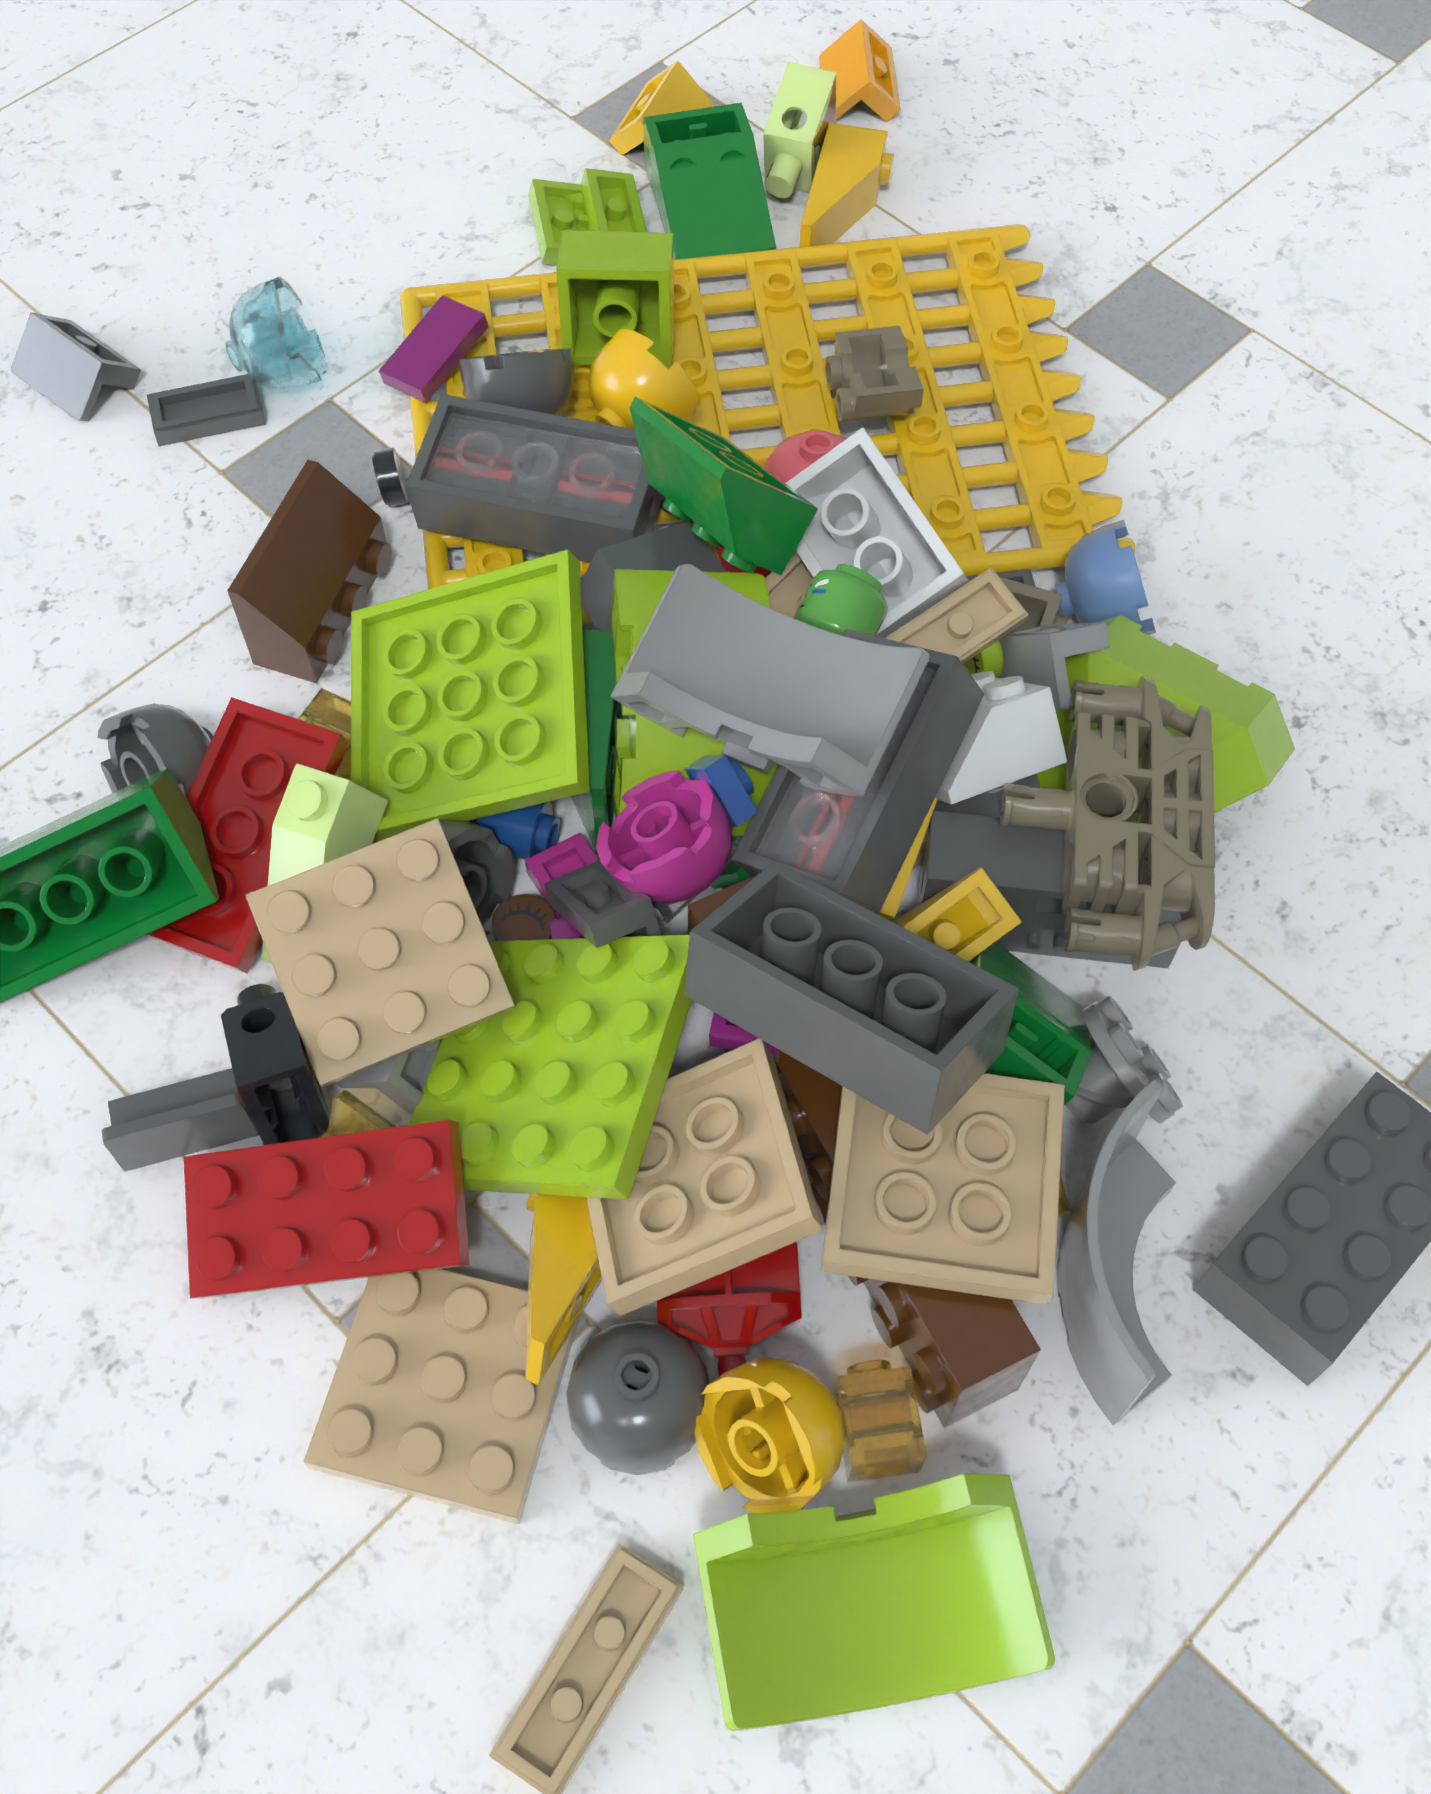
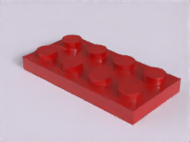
[145,697,349,974]
[183,1120,470,1299]

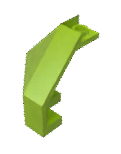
[1037,615,1295,823]

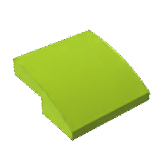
[528,168,647,265]

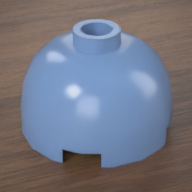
[1055,520,1156,635]

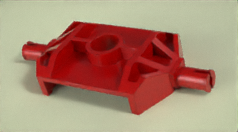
[657,1242,802,1377]

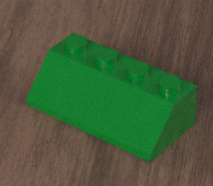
[0,767,219,1002]

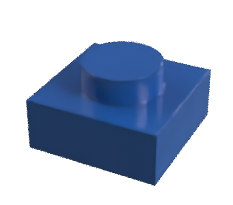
[684,755,759,827]

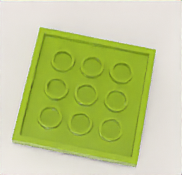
[351,549,590,843]
[409,935,692,1200]

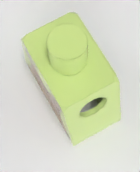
[763,62,837,198]

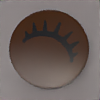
[492,894,556,941]

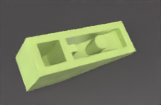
[262,763,388,964]

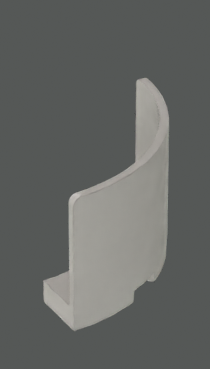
[610,564,930,797]
[1057,1079,1176,1426]

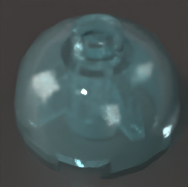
[225,277,327,392]

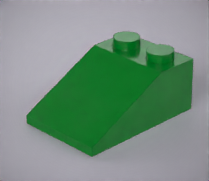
[571,630,624,855]

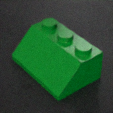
[630,396,818,575]

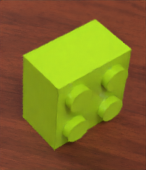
[556,230,675,367]

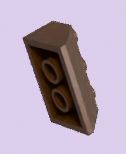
[227,459,392,684]

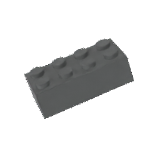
[684,861,1019,1135]
[1192,1071,1431,1386]

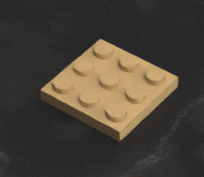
[245,818,516,1087]
[586,1038,824,1316]
[820,1073,1065,1305]
[303,1269,580,1524]

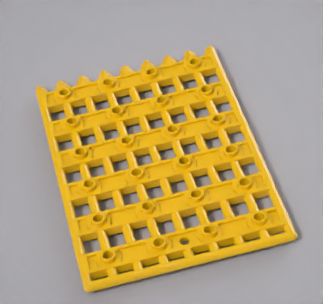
[400,224,1135,624]

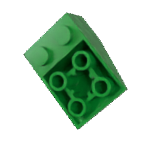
[643,102,776,260]
[969,942,1092,1106]

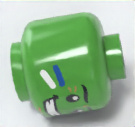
[794,564,888,636]

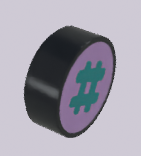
[372,447,409,507]

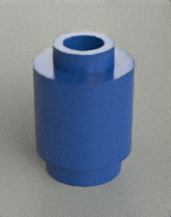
[469,802,560,860]

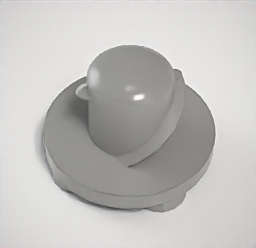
[1066,996,1183,1124]

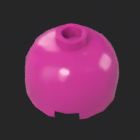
[596,771,732,904]

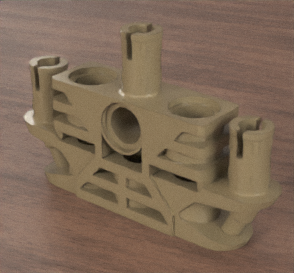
[1000,676,1215,971]

